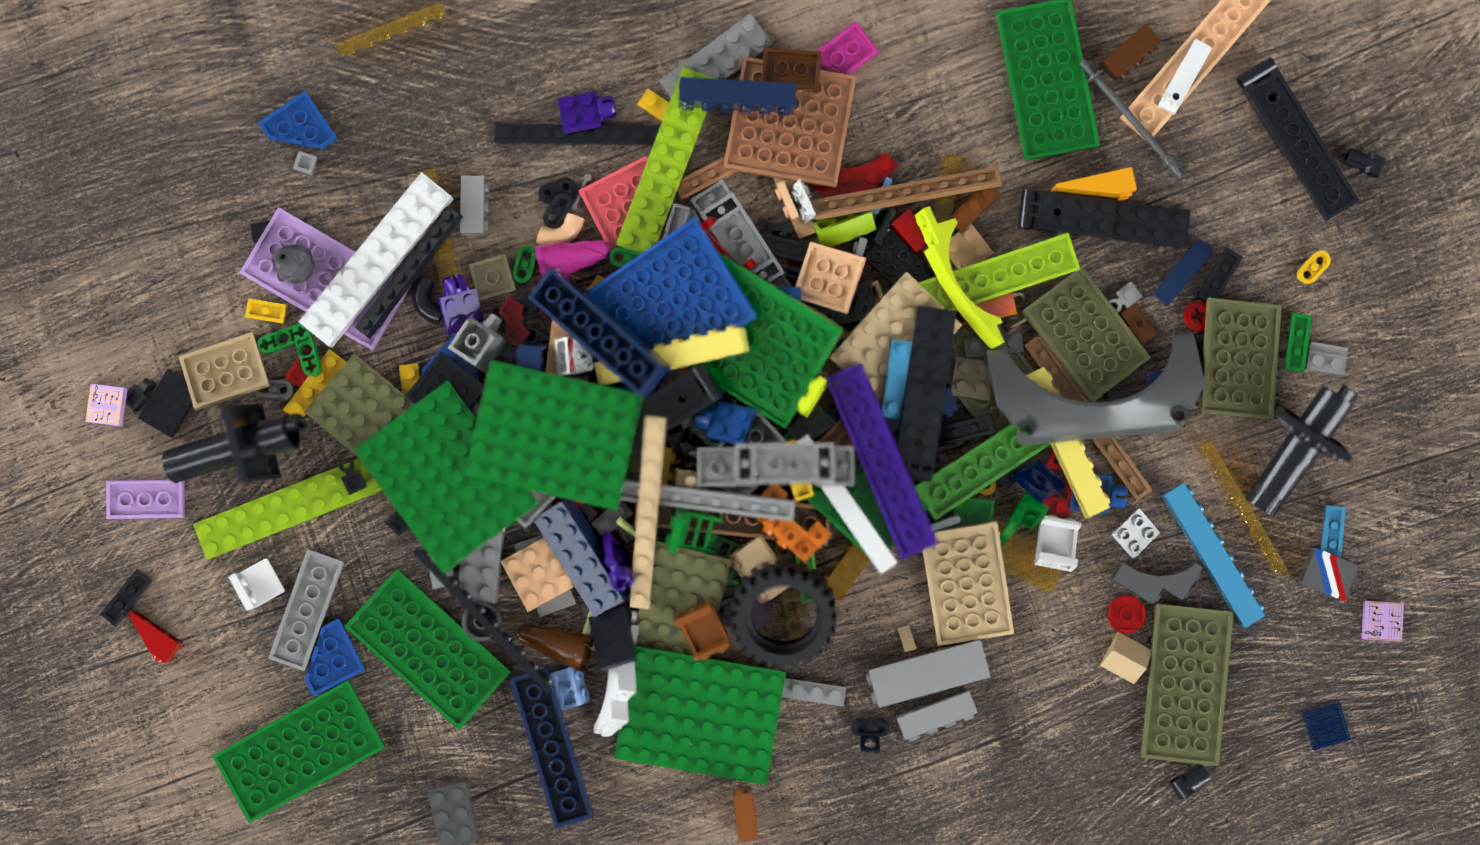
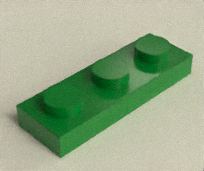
[1284,313,1312,373]

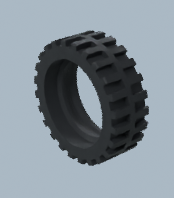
[731,559,837,669]

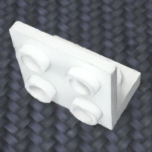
[228,558,285,611]

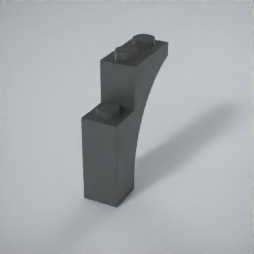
[1110,562,1203,604]

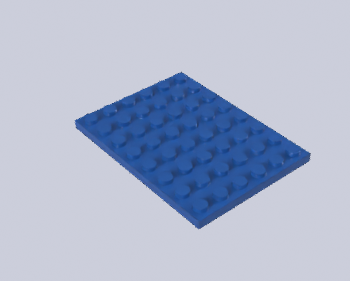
[586,217,758,393]

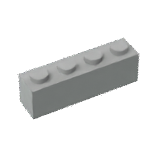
[896,690,977,742]

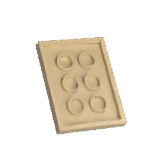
[179,332,270,411]

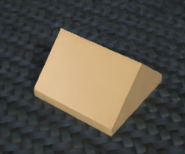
[1100,632,1151,684]

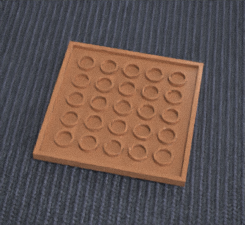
[723,56,857,189]

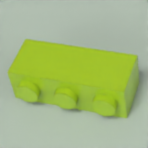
[813,210,877,248]

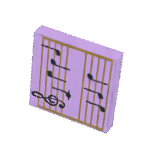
[85,384,128,426]
[1362,601,1404,642]

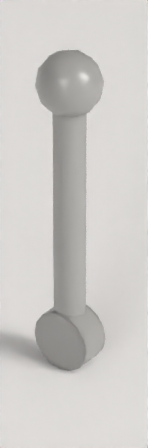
[570,174,592,210]

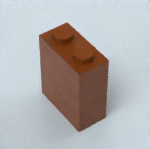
[733,786,758,842]

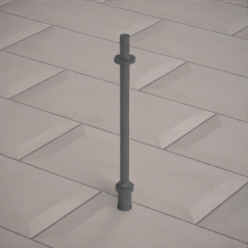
[1078,58,1186,179]

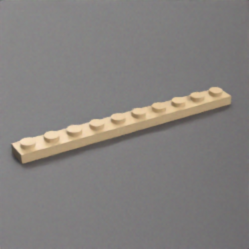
[630,416,666,609]

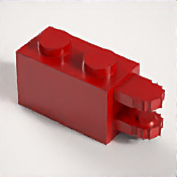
[891,209,928,260]

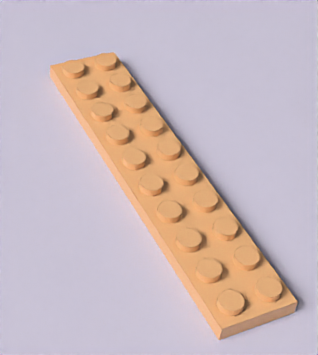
[1120,0,1271,141]

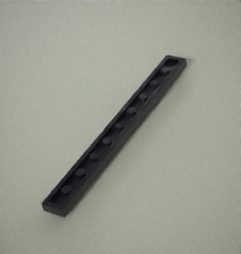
[494,123,661,146]
[413,547,554,694]

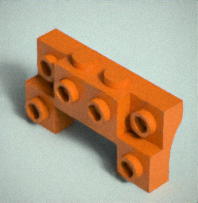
[753,484,831,563]

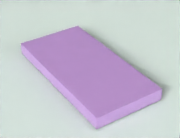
[106,480,185,519]

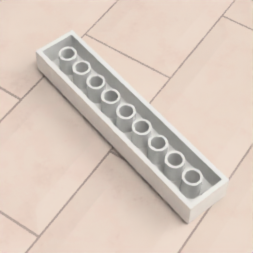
[299,172,454,347]

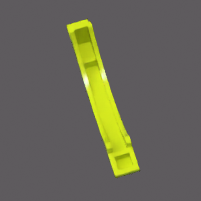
[914,206,1004,350]

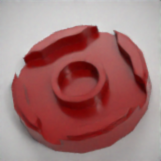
[1107,595,1146,634]

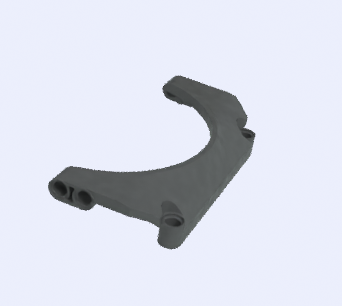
[984,332,1205,445]

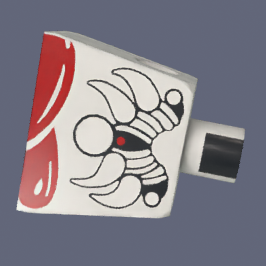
[554,337,598,376]

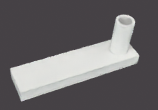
[1157,39,1212,115]

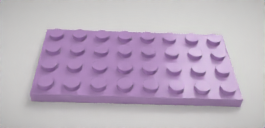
[239,207,412,351]

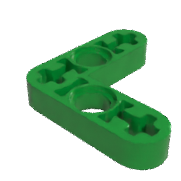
[257,323,322,377]

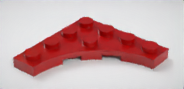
[809,152,899,198]

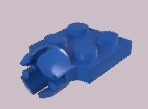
[695,401,756,445]
[1069,474,1128,514]

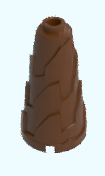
[517,624,594,672]

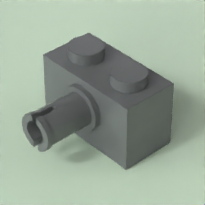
[591,500,635,545]

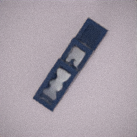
[1152,238,1213,307]

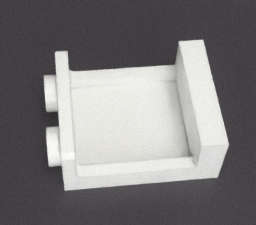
[1034,514,1081,572]

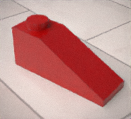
[128,610,183,663]

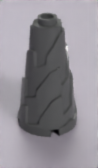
[273,245,315,284]

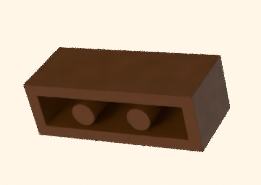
[1100,24,1161,81]

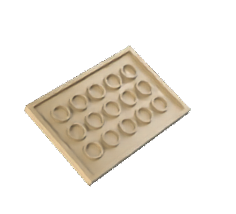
[829,272,962,407]
[922,521,1014,646]

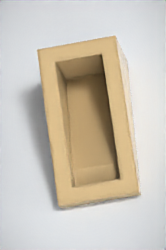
[897,625,917,652]

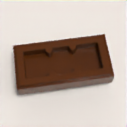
[1119,303,1157,345]

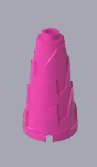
[535,240,611,278]

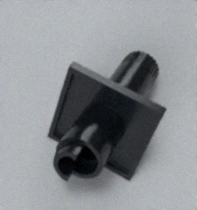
[1245,384,1358,517]
[162,404,308,483]

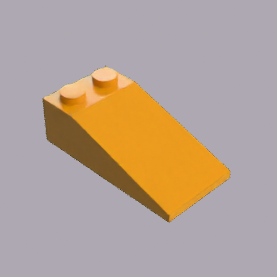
[1051,167,1137,201]

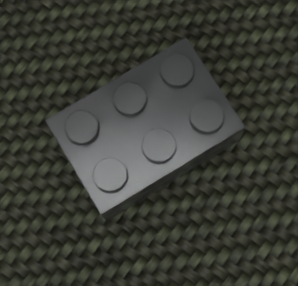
[428,779,480,845]

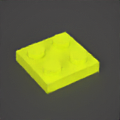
[798,376,828,418]

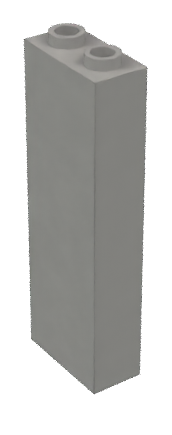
[865,639,991,708]

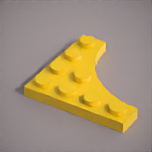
[283,349,347,417]

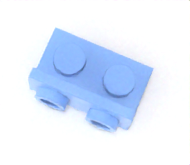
[551,667,590,710]

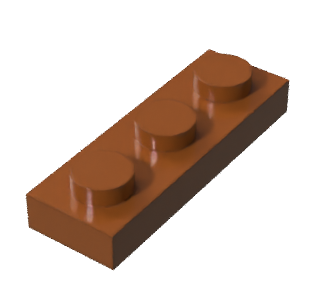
[947,188,1000,234]

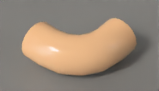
[536,213,585,245]

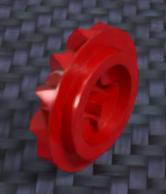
[1183,301,1206,331]

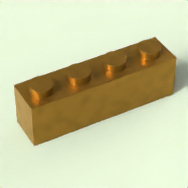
[824,542,871,601]

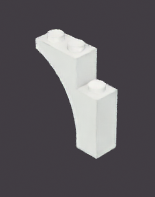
[594,662,636,737]

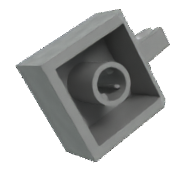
[448,313,507,373]

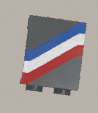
[1297,548,1359,601]

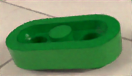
[513,245,537,284]
[610,247,642,268]

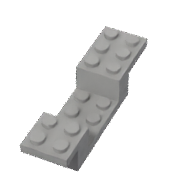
[690,180,791,287]
[697,443,854,487]

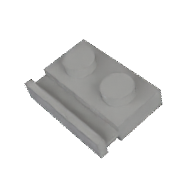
[1305,341,1348,376]

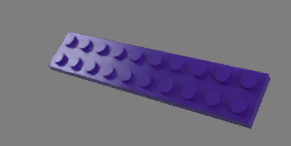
[825,363,939,559]

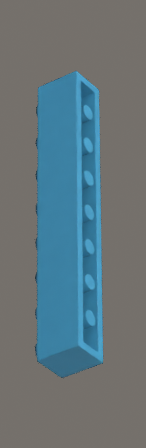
[1161,483,1265,628]

